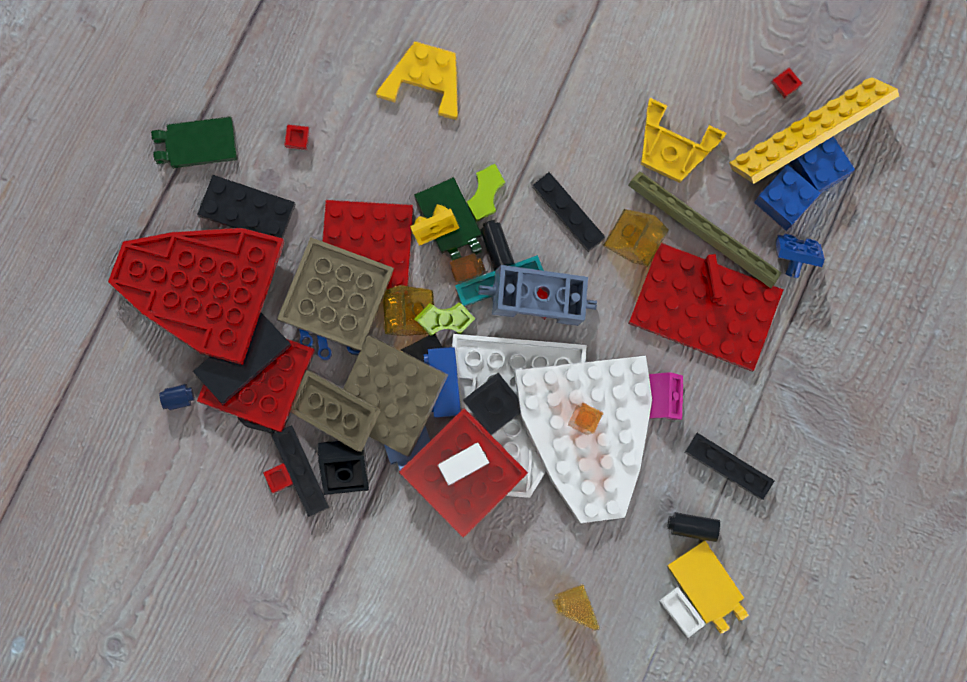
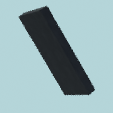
[193,312,292,405]

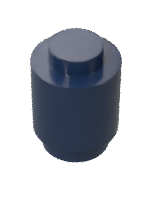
[159,384,195,410]

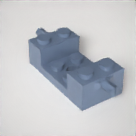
[478,265,597,326]

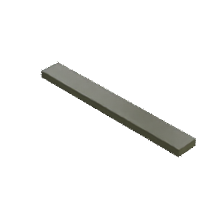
[628,171,782,288]

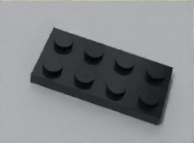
[197,175,296,238]

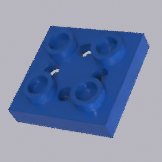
[775,234,825,278]

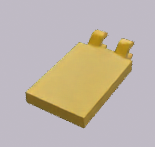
[667,540,749,634]

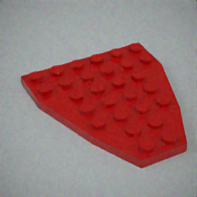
[108,228,285,365]

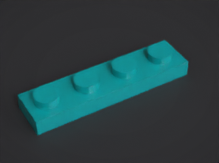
[455,255,544,307]

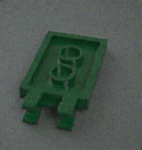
[151,116,238,169]
[414,177,482,265]

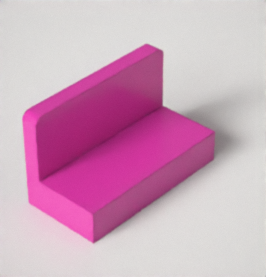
[649,372,683,420]

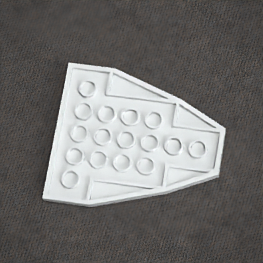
[452,334,587,498]
[514,356,652,523]

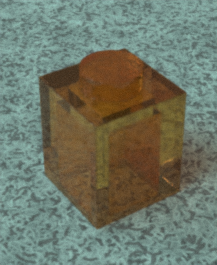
[450,253,485,284]
[568,403,603,435]

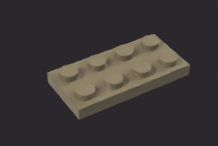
[290,370,381,451]

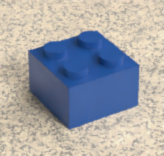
[789,136,855,193]
[754,165,821,231]

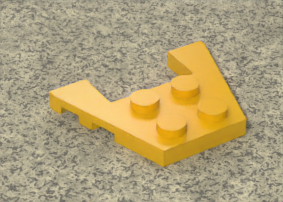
[376,41,458,120]
[641,98,727,183]

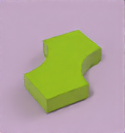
[467,164,505,222]
[414,302,475,336]

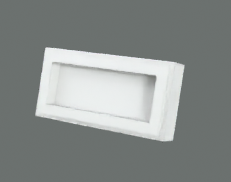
[438,443,489,485]
[659,587,706,638]

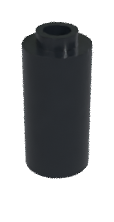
[480,220,515,271]
[667,512,720,542]

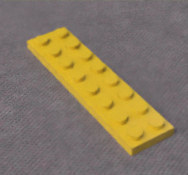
[729,77,899,184]

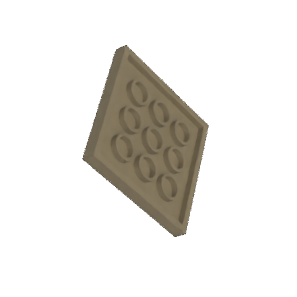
[277,237,394,351]
[343,335,449,457]

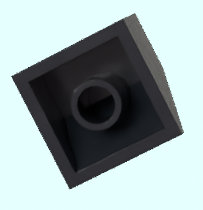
[318,441,369,495]

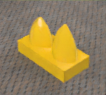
[410,204,459,246]

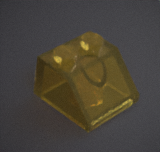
[603,209,669,267]
[383,285,434,336]
[552,584,600,631]

